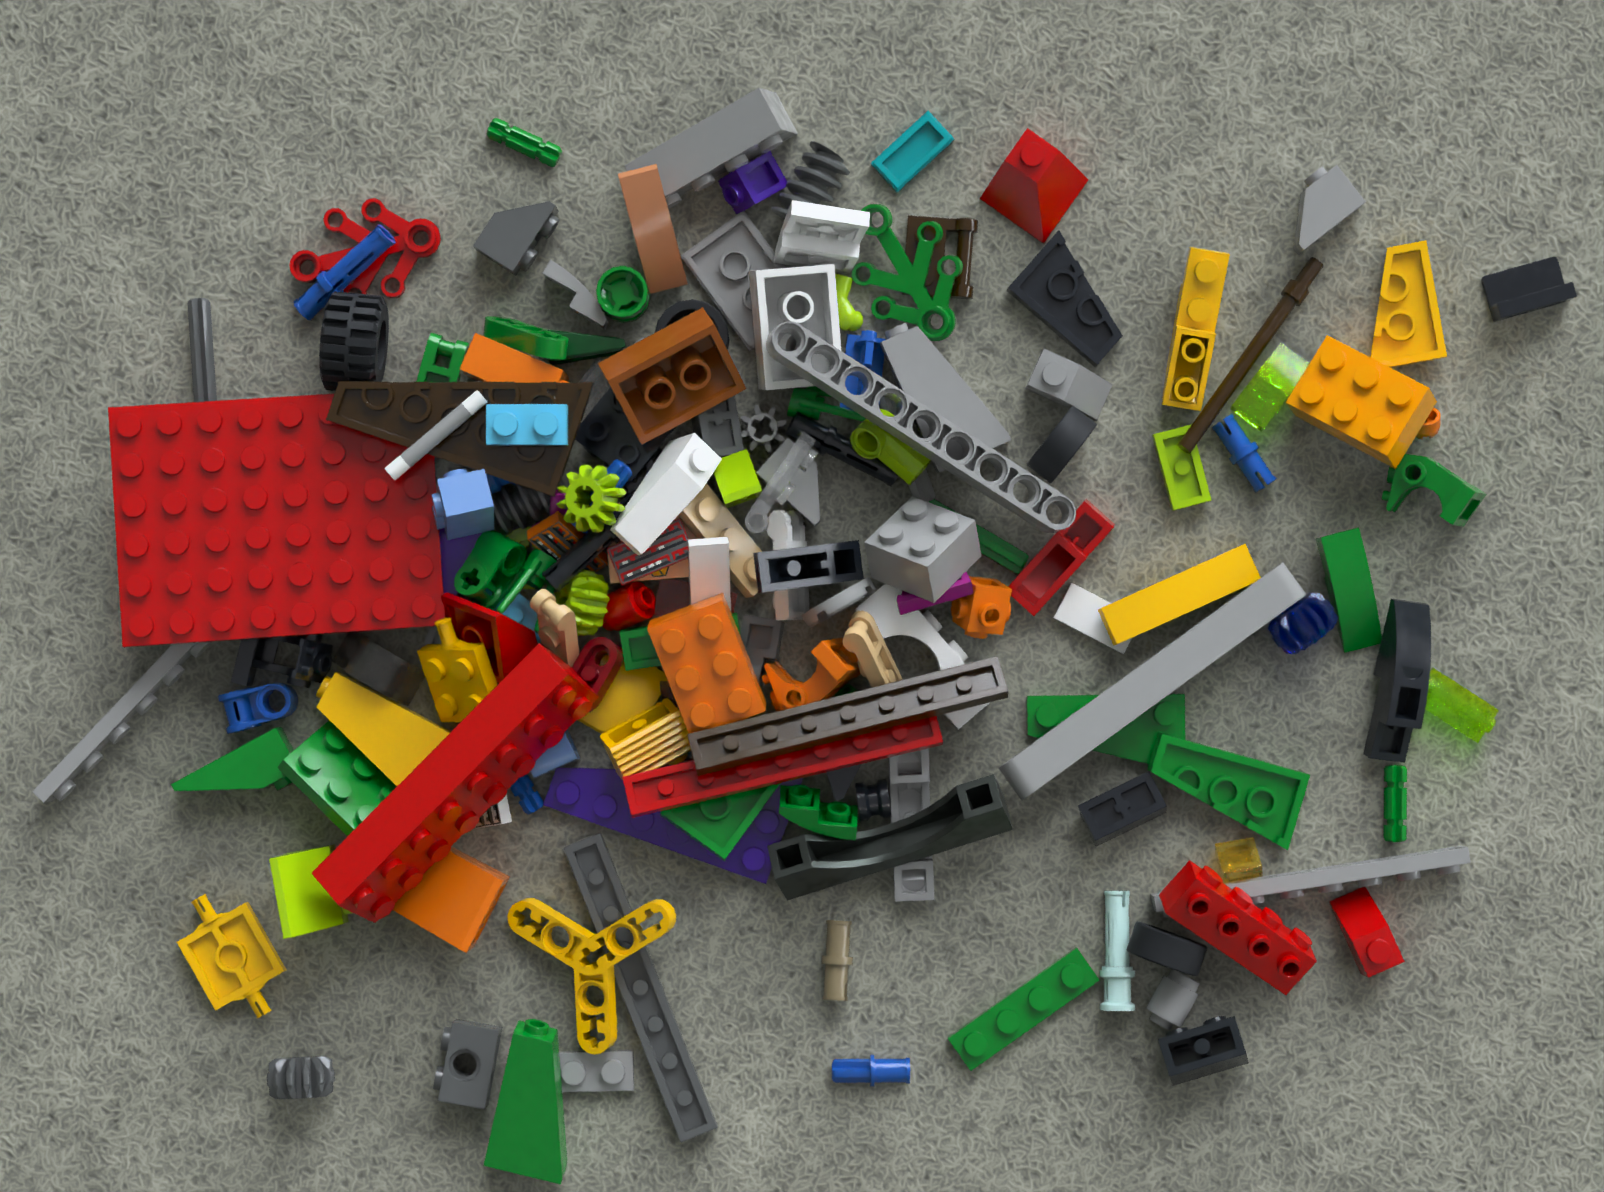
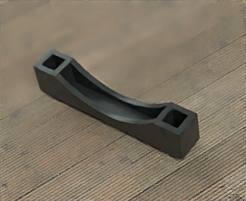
[767,774,1013,901]

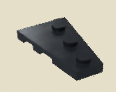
[1006,230,1123,367]

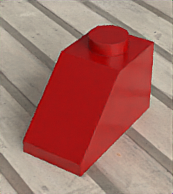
[1329,887,1405,978]

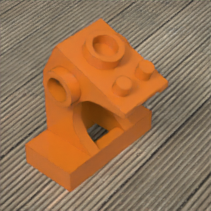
[762,637,861,711]

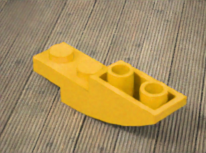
[1162,247,1230,411]

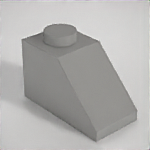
[1294,165,1366,255]
[1025,349,1113,421]
[756,438,820,527]

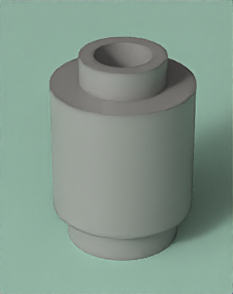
[1146,969,1200,1030]

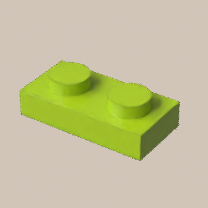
[1152,424,1212,511]

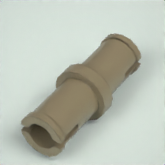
[821,920,853,1001]

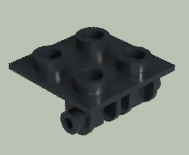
[575,388,677,483]

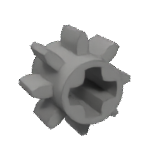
[741,405,787,454]

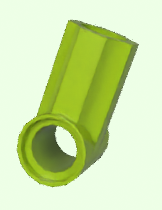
[850,409,931,485]

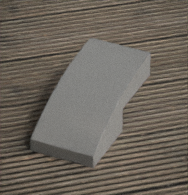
[543,260,609,330]

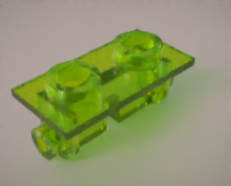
[1425,667,1499,743]

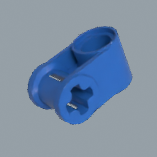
[218,683,298,734]

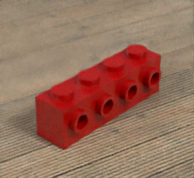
[1159,860,1317,995]

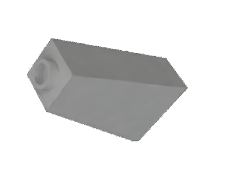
[880,323,1011,472]

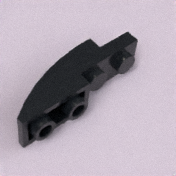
[1363,599,1432,763]

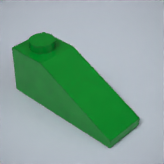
[171,727,294,791]

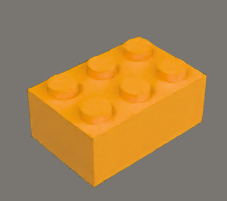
[1286,335,1437,469]

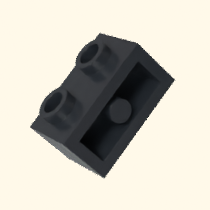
[1158,1016,1249,1086]

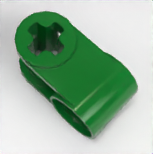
[454,530,527,609]

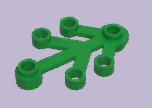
[852,204,963,341]

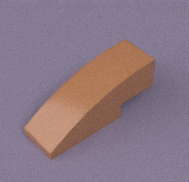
[618,164,688,294]

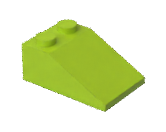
[269,844,353,939]

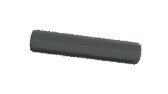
[187,298,217,402]

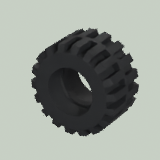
[319,291,389,391]

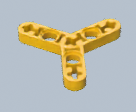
[507,898,676,1055]

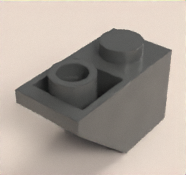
[473,201,560,276]

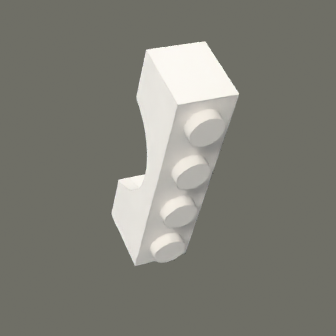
[855,584,990,730]

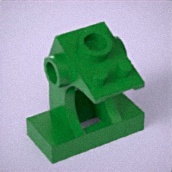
[1382,454,1487,527]

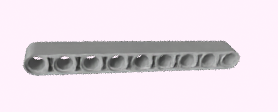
[766,321,1076,533]
[998,562,1306,800]

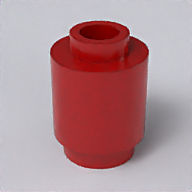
[602,581,656,631]

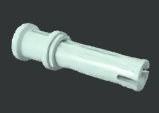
[1100,891,1135,1011]

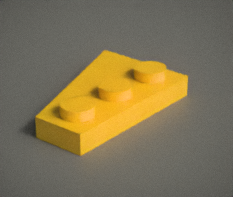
[1371,240,1447,368]

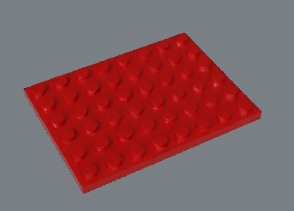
[108,393,445,648]

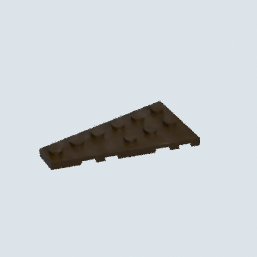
[326,381,594,497]

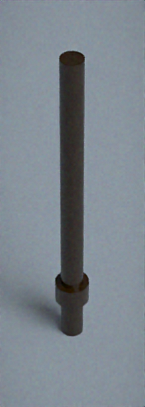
[1177,257,1324,454]

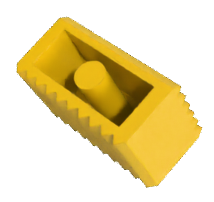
[600,698,691,780]

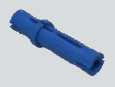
[293,224,396,321]

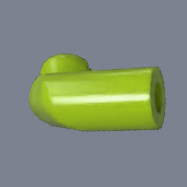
[835,274,863,332]

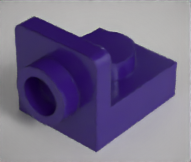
[718,151,787,214]

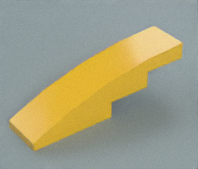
[1098,544,1261,646]

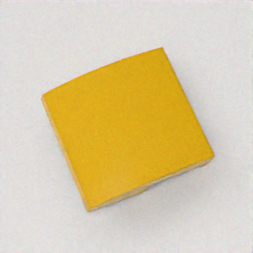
[578,647,668,734]

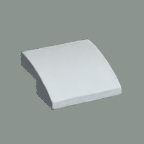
[774,200,870,274]

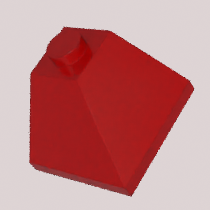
[980,128,1088,244]
[441,592,538,683]

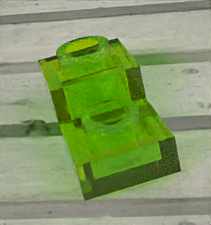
[1230,343,1310,432]

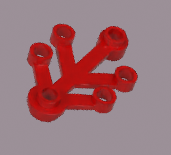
[289,198,441,298]

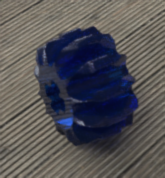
[1268,592,1338,654]

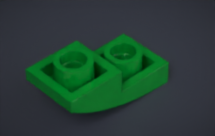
[779,785,858,841]

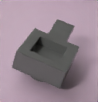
[741,615,785,687]

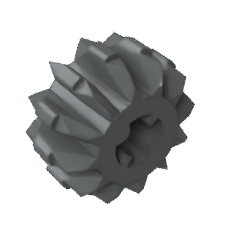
[267,1056,335,1099]

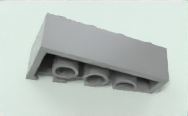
[625,88,798,209]

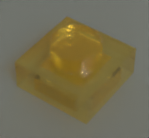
[1215,837,1263,883]

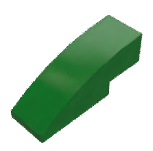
[1316,527,1382,653]

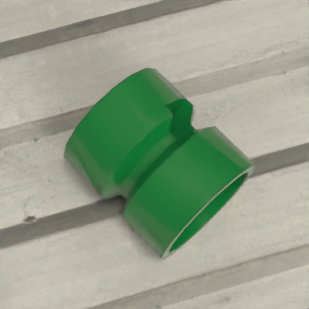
[596,266,650,323]

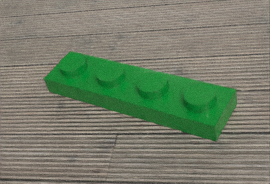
[948,947,1100,1071]

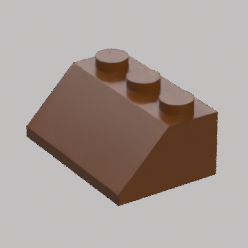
[598,307,747,445]

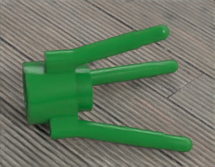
[787,386,866,421]
[491,548,556,634]

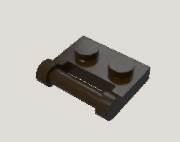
[902,215,978,300]

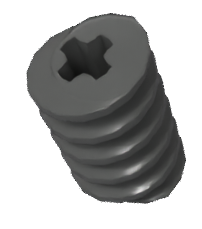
[771,141,850,219]
[491,480,564,534]

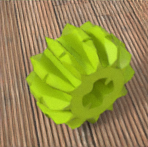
[556,464,627,533]
[554,569,610,636]

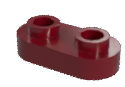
[572,637,623,712]

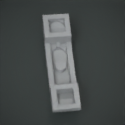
[889,748,934,902]

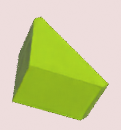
[713,449,764,509]

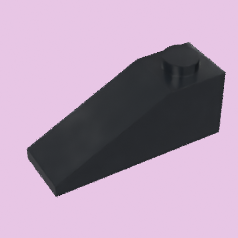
[753,540,864,593]

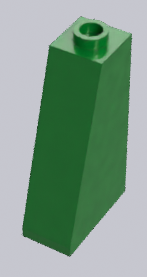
[483,1019,567,1184]

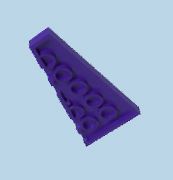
[543,768,803,884]

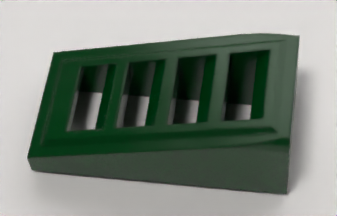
[547,330,627,365]

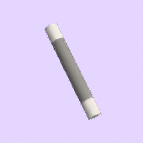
[385,390,487,480]

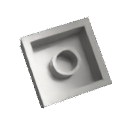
[864,496,981,603]

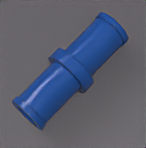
[1212,414,1277,493]

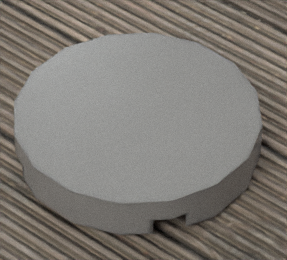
[801,577,876,628]

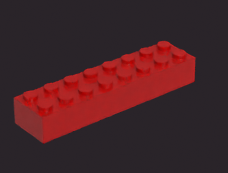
[312,643,599,923]

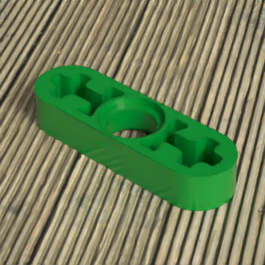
[483,316,569,360]

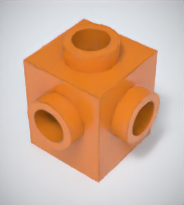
[951,576,1012,639]

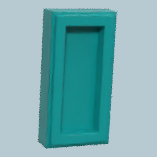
[871,110,955,193]

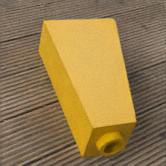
[316,672,451,786]

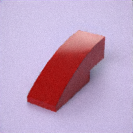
[1008,499,1115,616]

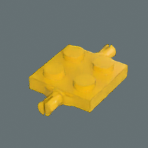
[417,617,498,722]
[177,894,287,1019]

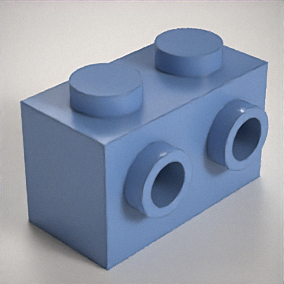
[431,469,494,540]

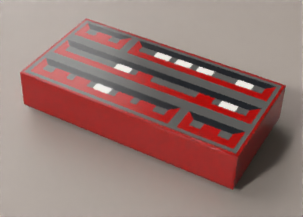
[607,518,689,586]

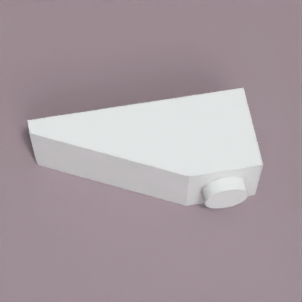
[610,433,722,555]

